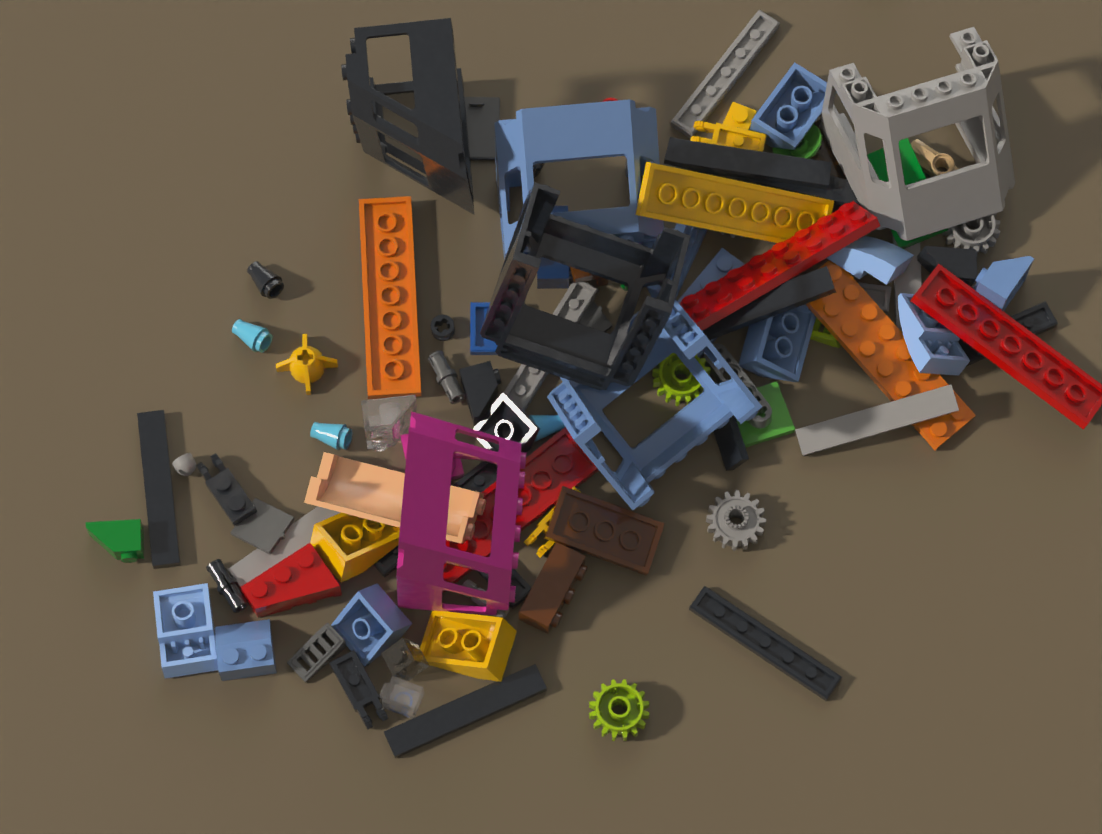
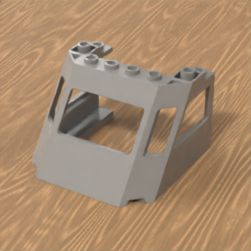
[819,27,1015,241]

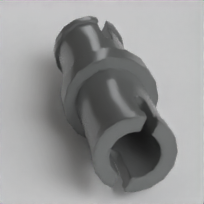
[428,351,466,404]

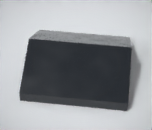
[474,392,540,453]

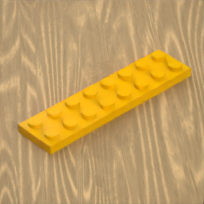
[635,162,834,243]

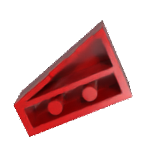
[241,543,342,618]

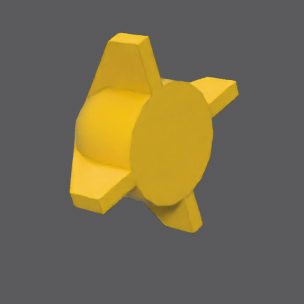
[276,334,338,395]

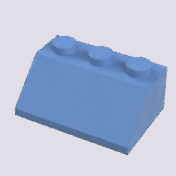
[750,62,837,150]
[739,304,816,382]

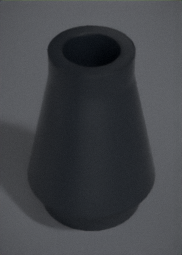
[247,261,284,299]

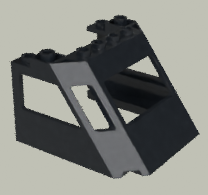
[341,18,474,215]
[480,182,690,391]

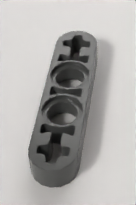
[704,343,772,428]

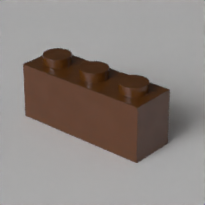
[519,542,588,634]

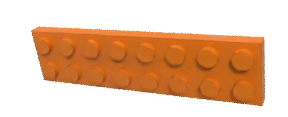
[359,196,422,399]
[805,260,976,450]

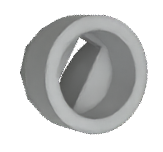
[172,453,196,476]

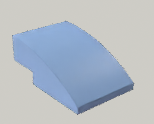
[827,236,914,285]
[898,293,970,376]
[153,583,218,679]

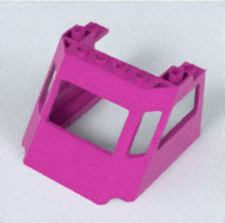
[396,411,526,616]

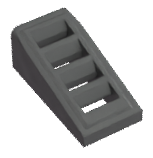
[287,622,347,683]

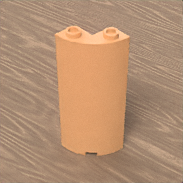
[304,452,486,544]

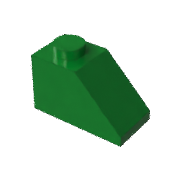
[86,519,144,563]

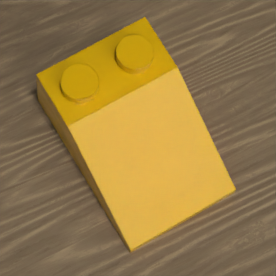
[310,512,400,582]
[416,611,517,682]

